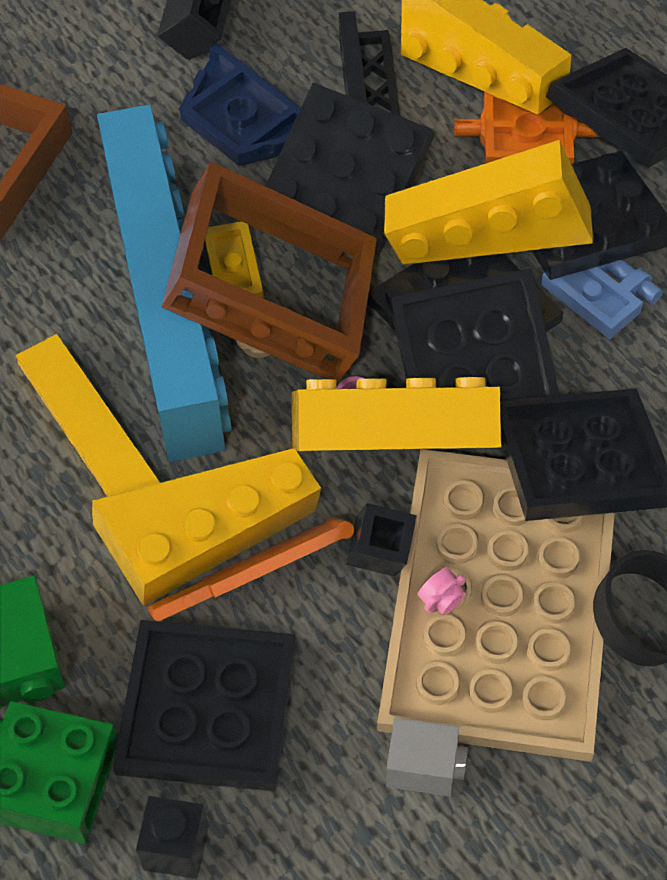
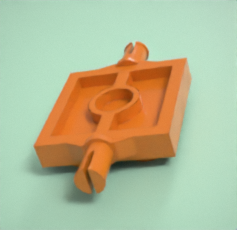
[454,92,602,164]

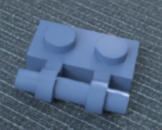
[541,260,663,340]

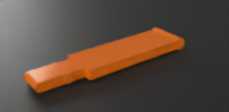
[148,517,354,621]

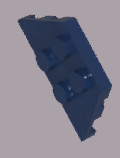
[179,43,301,166]

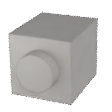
[386,717,468,797]

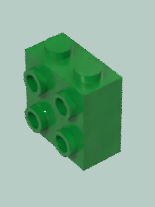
[0,575,66,709]
[0,701,118,845]

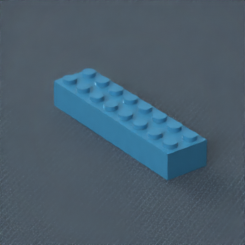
[97,104,232,462]

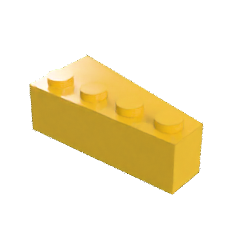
[401,0,572,115]
[384,140,593,265]
[291,377,501,451]
[92,448,321,606]

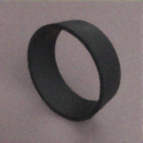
[593,550,667,667]

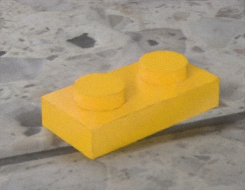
[205,221,264,298]

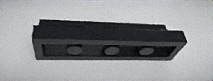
[338,11,401,117]

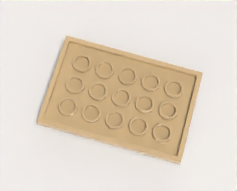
[377,449,615,762]

